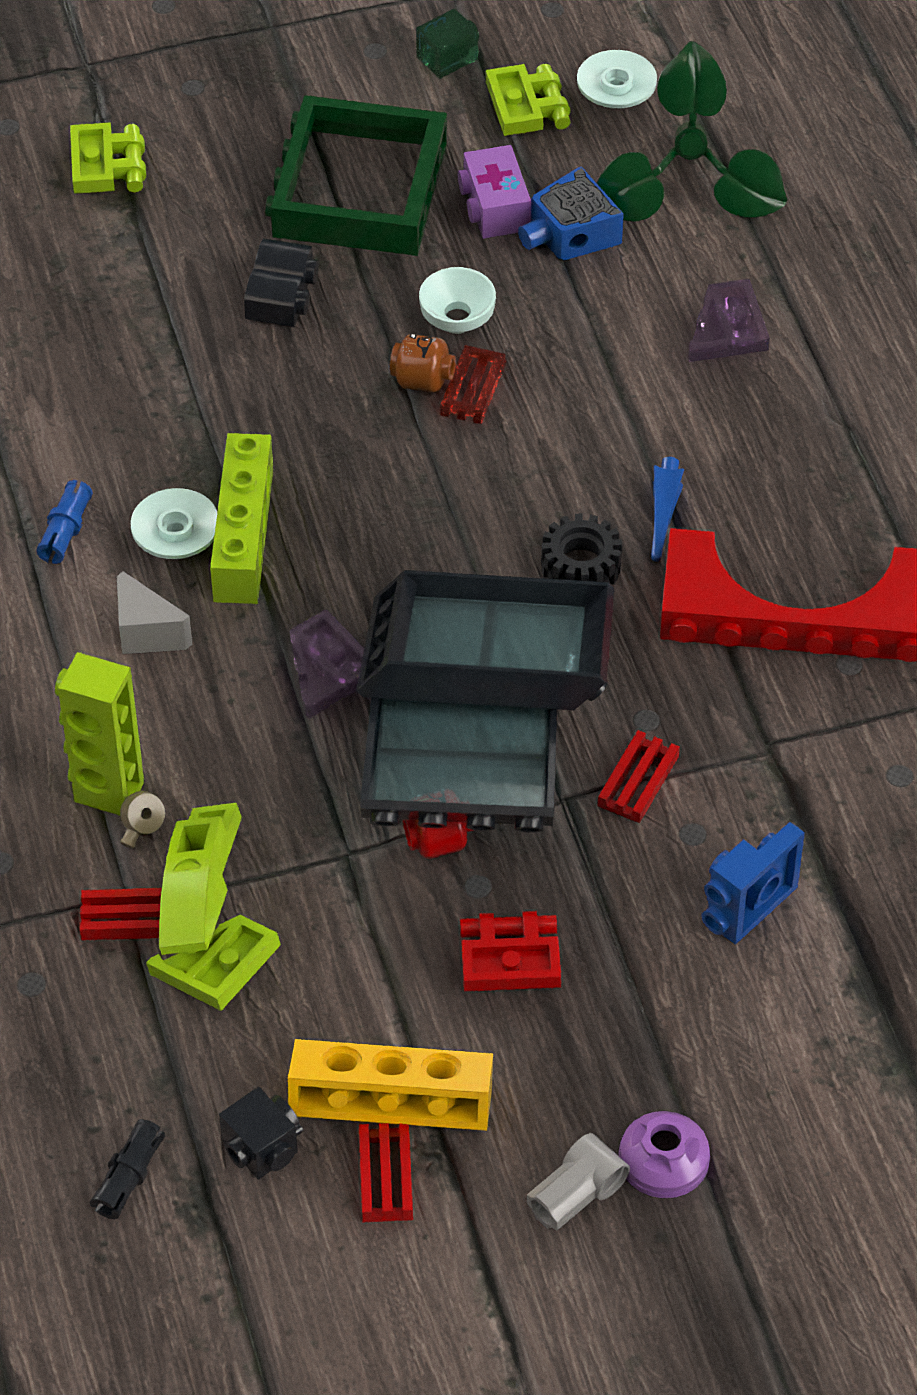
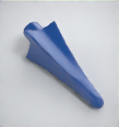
[651,457,684,562]

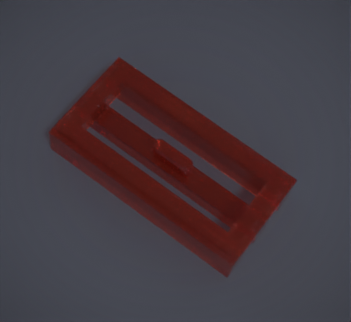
[440,345,506,424]

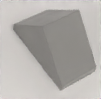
[117,571,192,654]

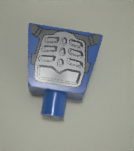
[518,166,623,260]

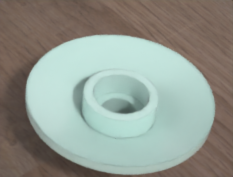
[577,50,657,108]
[131,488,217,559]

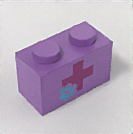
[457,145,531,239]

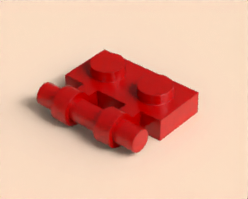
[460,911,561,991]

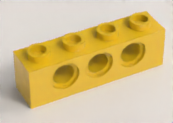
[288,1039,493,1131]

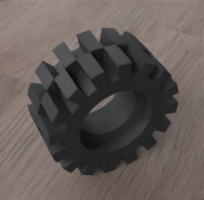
[541,513,622,585]

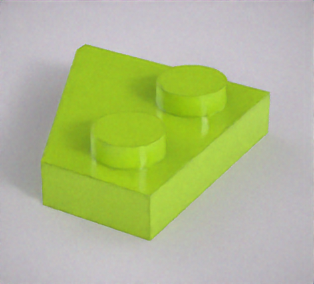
[146,915,281,1011]

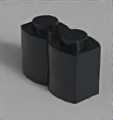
[244,238,319,327]

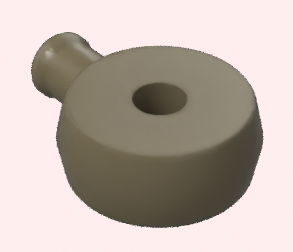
[120,791,165,849]

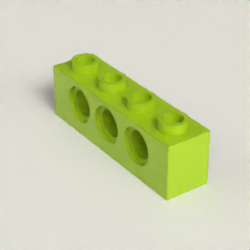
[210,433,273,604]
[55,652,144,816]

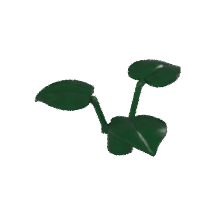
[597,41,787,221]

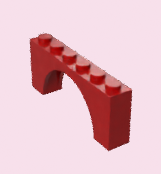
[660,528,917,662]

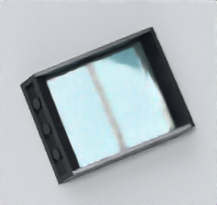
[356,570,614,711]
[360,698,557,833]

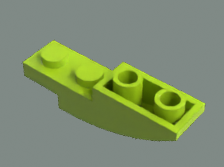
[159,803,242,955]

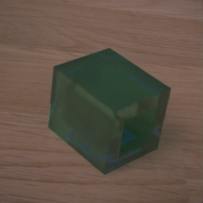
[416,9,479,79]

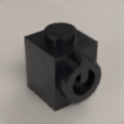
[219,1086,304,1180]

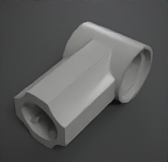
[527,1133,630,1231]

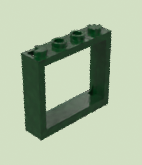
[265,95,447,256]

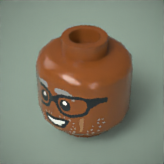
[390,334,456,392]

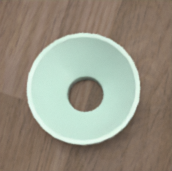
[419,267,496,334]

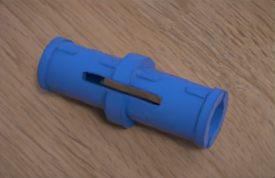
[36,480,93,564]

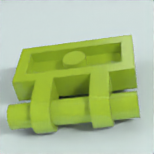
[486,64,571,136]
[70,122,146,194]

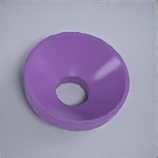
[618,1111,710,1198]

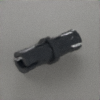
[90,1119,165,1219]

